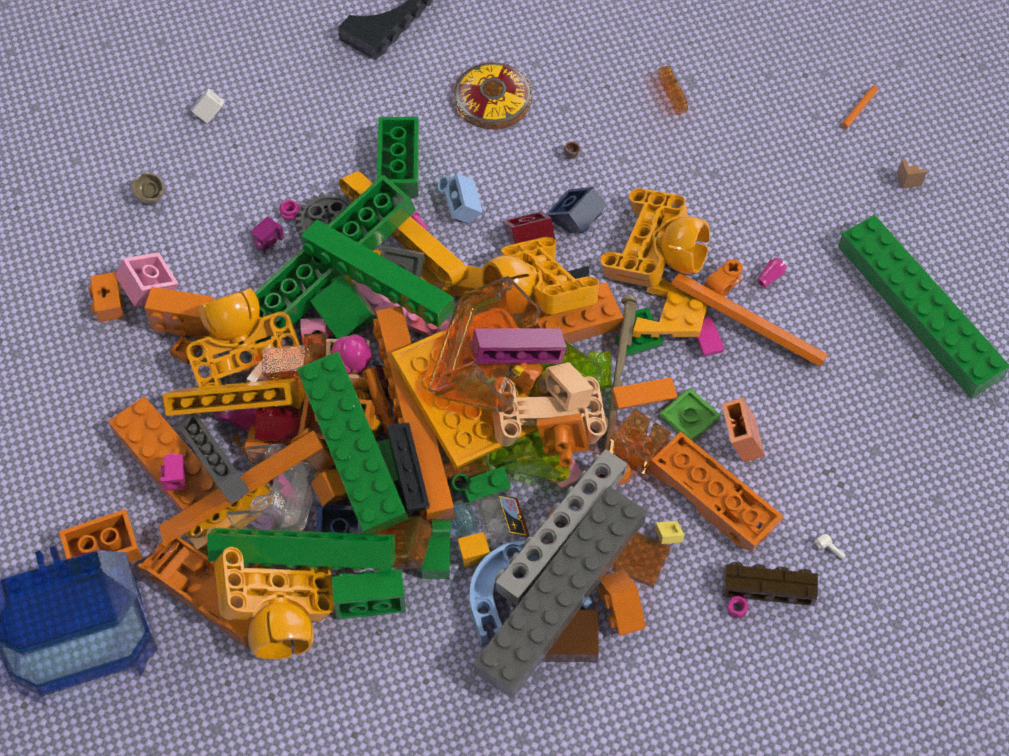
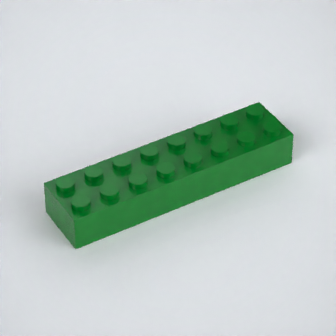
[297,351,409,534]

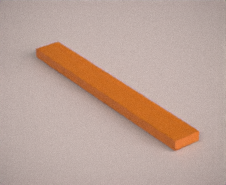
[671,273,828,367]
[159,430,323,544]

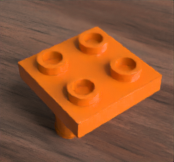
[537,413,589,467]

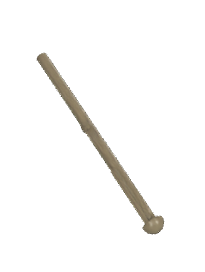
[603,294,637,452]

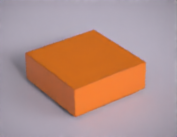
[169,336,200,364]

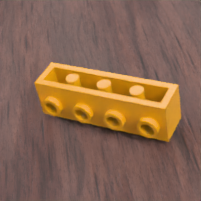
[185,484,277,554]

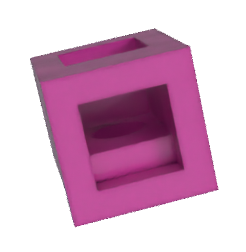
[160,453,187,491]

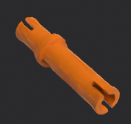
[362,367,396,434]

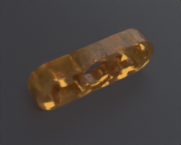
[658,65,688,114]

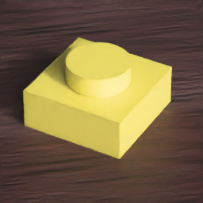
[655,521,684,544]

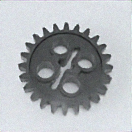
[295,191,354,238]

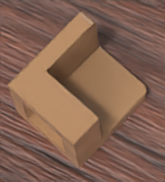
[897,159,927,189]

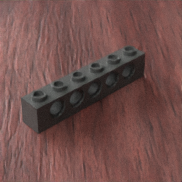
[177,413,250,504]

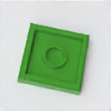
[659,388,721,442]

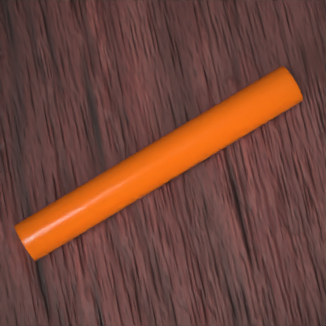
[841,85,878,129]

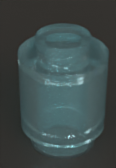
[452,500,479,535]

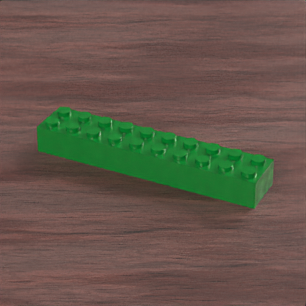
[255,175,416,343]
[838,215,1009,399]

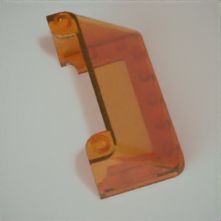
[428,276,541,412]

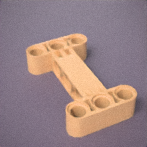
[490,376,606,447]

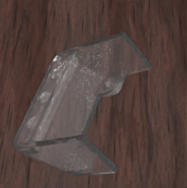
[227,444,318,531]

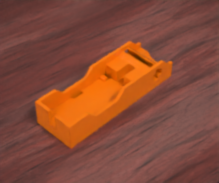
[649,431,783,553]
[138,537,252,648]

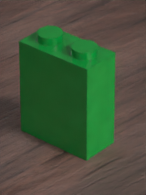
[310,274,376,339]

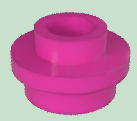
[280,200,300,220]

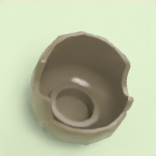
[131,173,165,204]

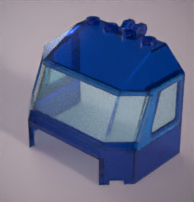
[0,545,158,706]

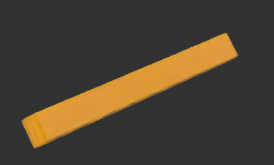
[339,171,469,287]

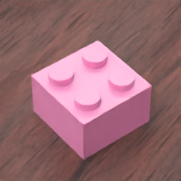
[115,252,178,307]

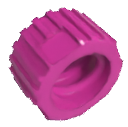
[727,596,749,619]

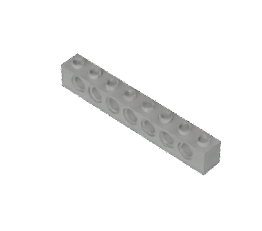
[495,449,628,606]

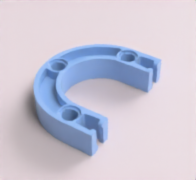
[470,540,592,644]

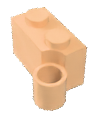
[538,362,593,411]

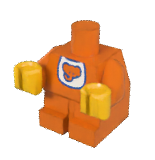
[504,363,544,394]

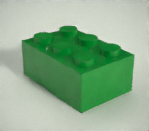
[332,568,406,620]

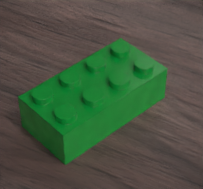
[377,117,419,197]

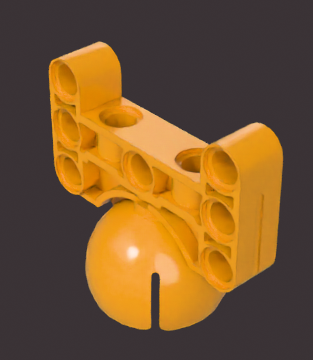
[600,188,710,287]
[482,237,599,315]
[186,288,305,387]
[215,547,335,660]

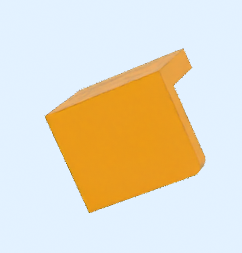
[458,532,490,567]

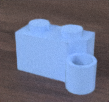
[437,173,483,223]

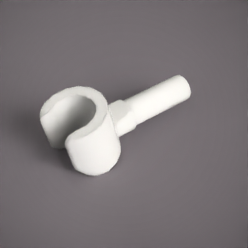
[814,534,846,559]

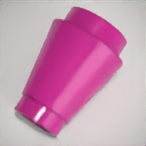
[757,257,787,288]

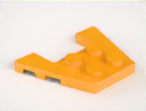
[632,278,708,337]

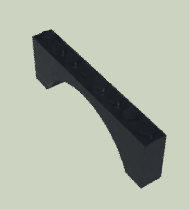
[338,0,433,60]

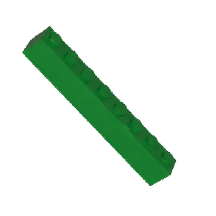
[301,220,455,328]
[207,527,395,572]

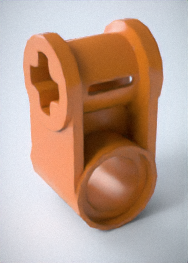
[704,259,743,297]

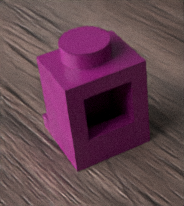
[250,216,285,252]

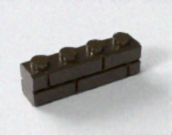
[722,562,818,606]

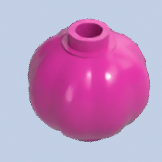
[331,335,372,374]

